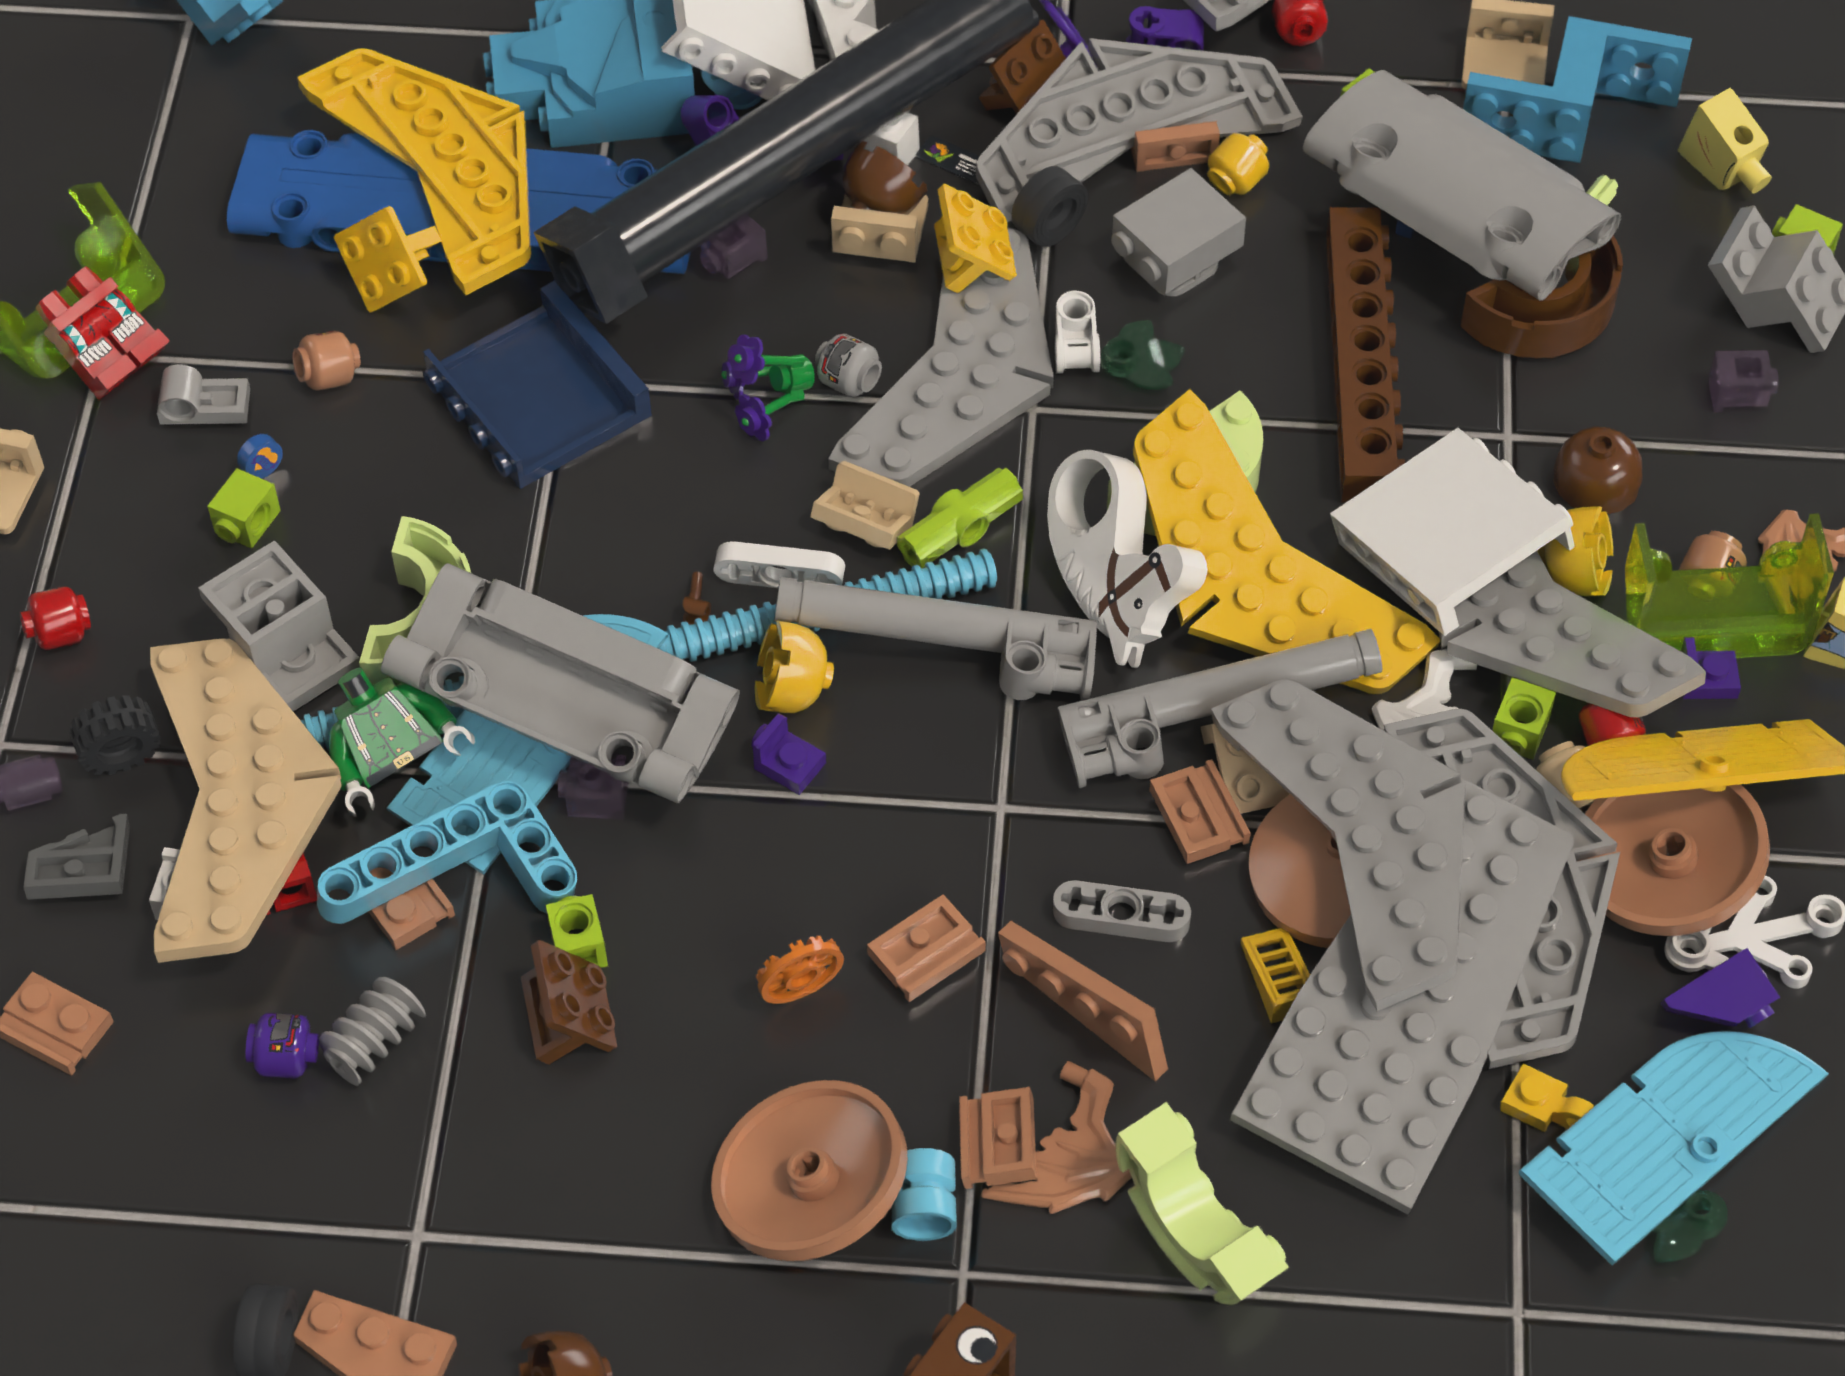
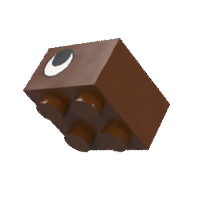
[903,1302,1016,1376]

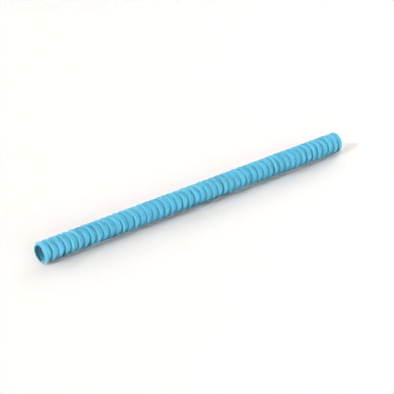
[300,548,997,751]

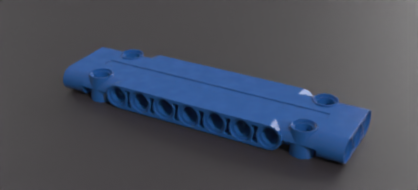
[227,130,690,274]

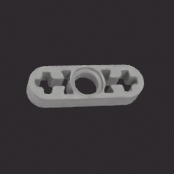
[1053,880,1191,942]

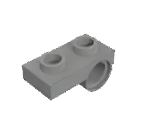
[157,364,251,424]

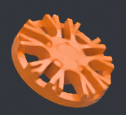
[755,936,844,1004]

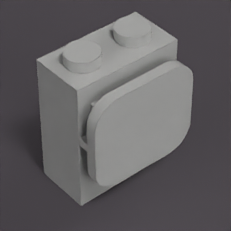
[1111,168,1246,296]

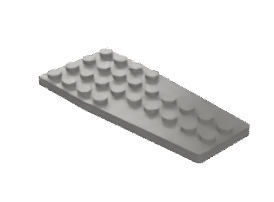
[1230,778,1574,1214]

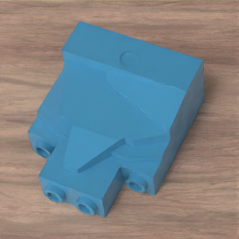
[483,0,695,148]

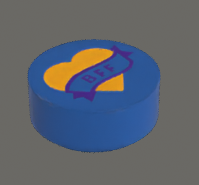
[237,434,283,479]

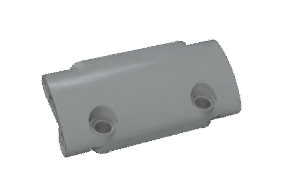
[1303,70,1621,301]
[381,563,740,803]

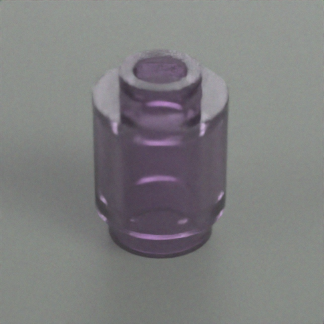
[0,754,63,811]

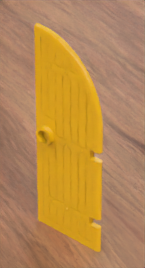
[1561,719,1845,801]

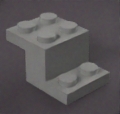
[1708,206,1845,353]
[198,540,360,712]

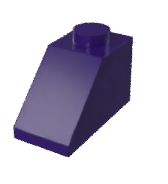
[1660,948,1780,1028]

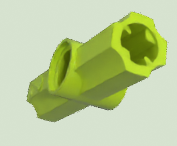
[897,468,1023,568]

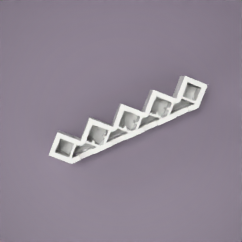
[808,0,919,165]

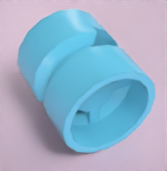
[892,1148,956,1241]

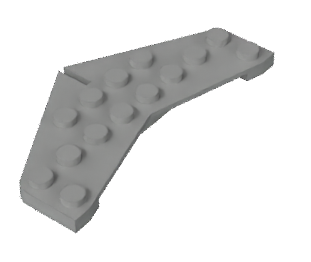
[976,38,1303,228]
[828,227,1054,487]
[1439,551,1706,717]
[1211,679,1466,1012]
[1384,709,1620,1069]

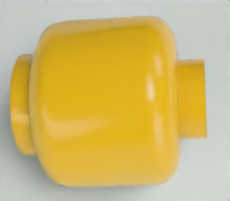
[1207,133,1269,195]

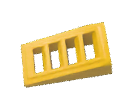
[1240,928,1310,1023]

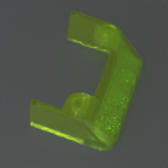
[0,182,165,378]
[1625,513,1834,658]

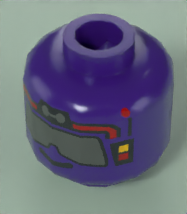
[246,1013,320,1078]

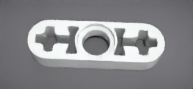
[714,542,845,588]

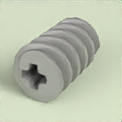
[319,977,426,1086]

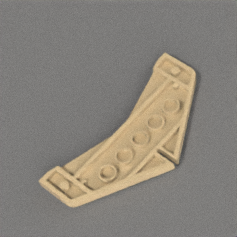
[150,638,342,963]

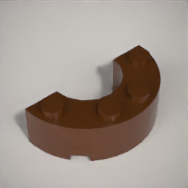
[1461,235,1623,358]

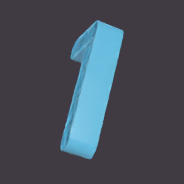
[317,780,577,924]

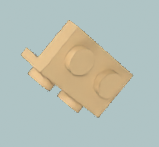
[811,461,919,550]

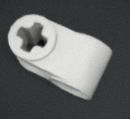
[1055,291,1100,373]

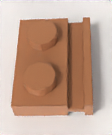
[1149,759,1250,864]
[368,851,455,950]
[867,894,986,1002]
[0,972,114,1076]
[960,1087,1036,1189]

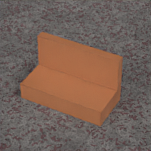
[1130,121,1220,172]

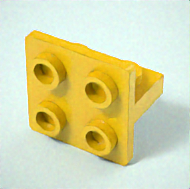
[934,184,1017,293]
[334,206,441,312]

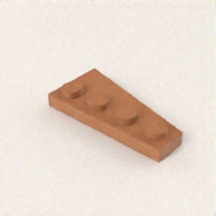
[998,921,1168,1082]

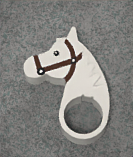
[1047,450,1208,668]

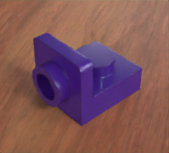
[1680,637,1741,699]
[751,713,826,795]

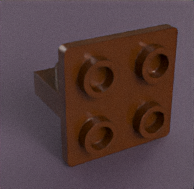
[979,20,1066,115]
[521,940,617,1064]

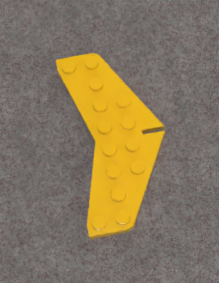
[297,49,531,295]
[1133,389,1440,694]

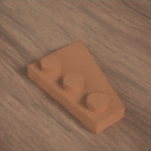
[293,1290,457,1376]

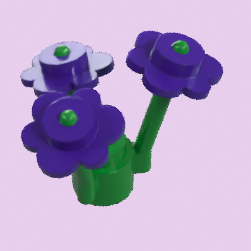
[721,334,815,441]

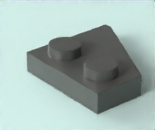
[24,814,130,900]

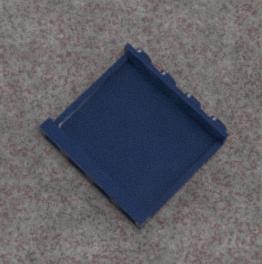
[423,281,652,489]

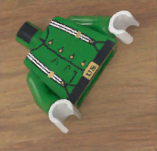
[329,668,475,817]

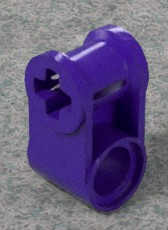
[1126,6,1204,51]
[681,95,739,146]

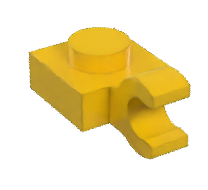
[1500,1064,1594,1132]

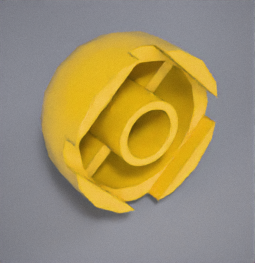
[1537,506,1613,596]
[755,621,834,713]

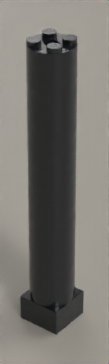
[533,0,1040,324]

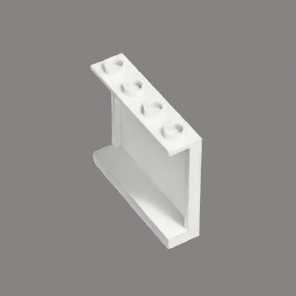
[662,0,815,100]
[1330,428,1575,636]

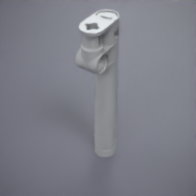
[774,577,1097,701]
[1057,629,1383,788]

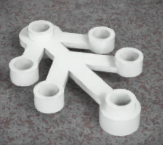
[1664,876,1845,989]

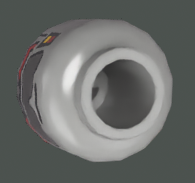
[815,333,882,397]

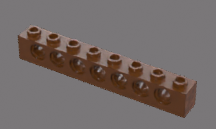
[1326,207,1405,503]

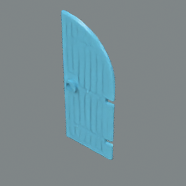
[386,614,669,875]
[1519,1031,1829,1265]

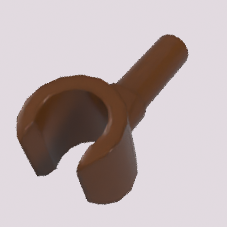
[683,572,711,625]

